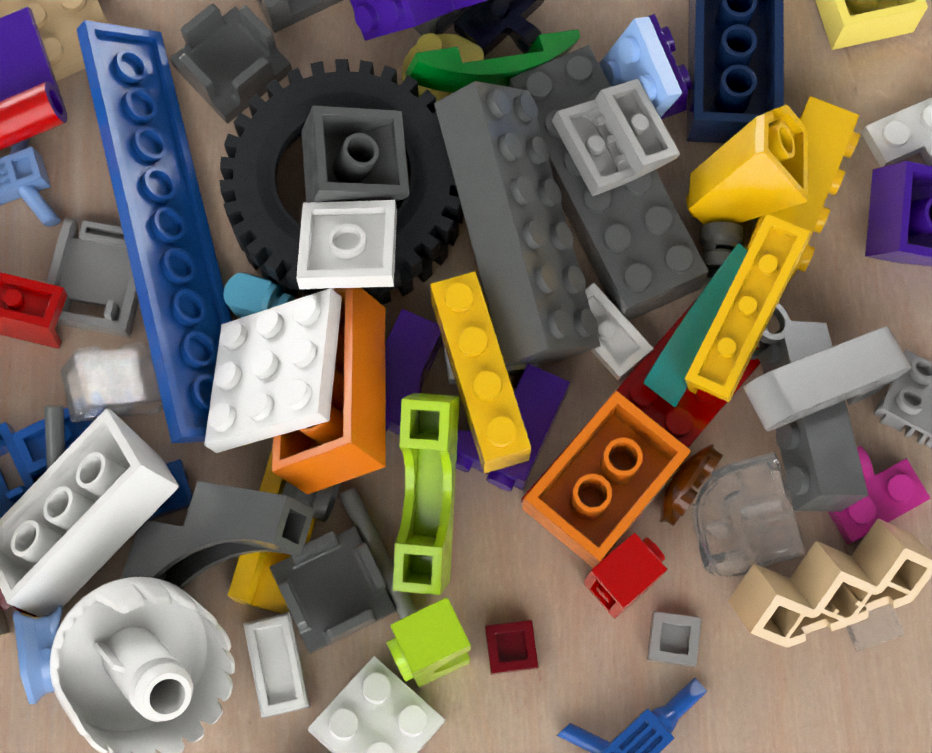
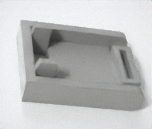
[46,218,139,338]

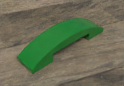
[406,29,581,93]

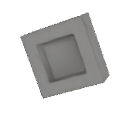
[647,611,701,667]

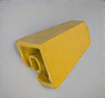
[686,104,808,225]

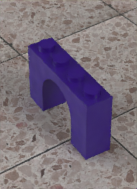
[385,309,570,491]

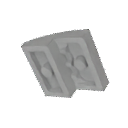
[552,79,680,196]

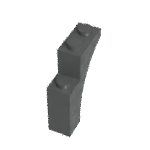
[121,481,315,589]

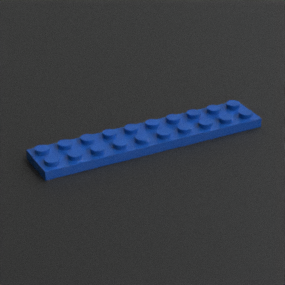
[77,20,232,444]

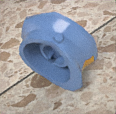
[12,605,63,704]

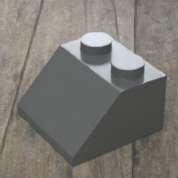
[301,106,410,203]

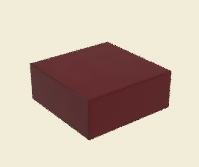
[485,620,539,675]

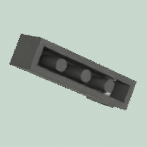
[750,303,868,512]

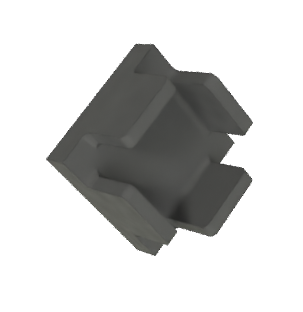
[170,3,292,124]
[269,526,396,654]

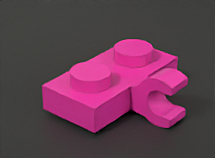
[828,446,931,545]

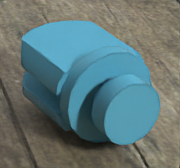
[223,273,295,318]

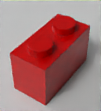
[583,532,668,619]

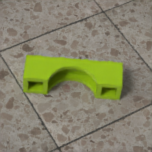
[393,393,460,595]
[386,597,471,688]

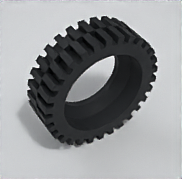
[219,59,464,305]

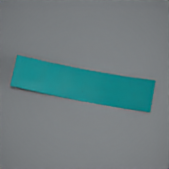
[643,243,748,407]

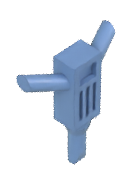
[0,138,61,227]

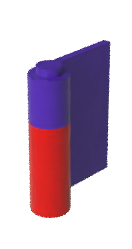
[0,6,68,151]

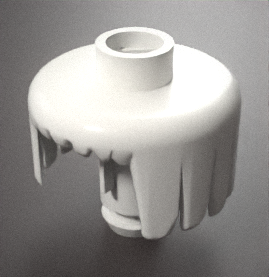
[50,577,235,753]

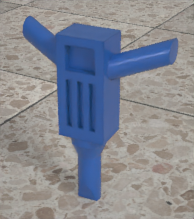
[556,678,707,753]

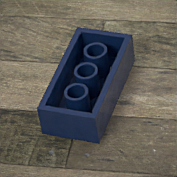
[687,0,784,143]

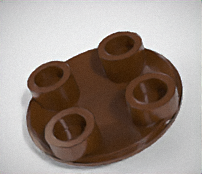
[659,444,723,526]

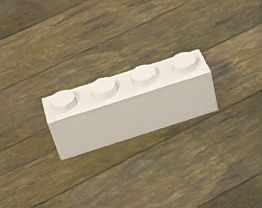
[0,408,180,616]

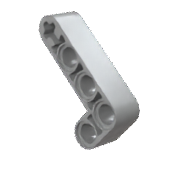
[743,326,911,431]

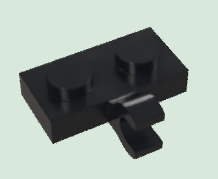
[454,0,544,57]

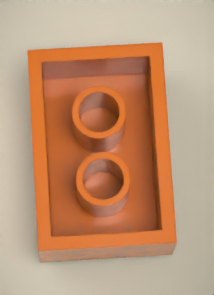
[522,391,691,568]

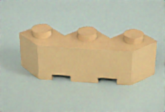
[728,519,932,648]

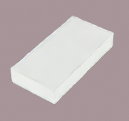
[243,612,310,718]

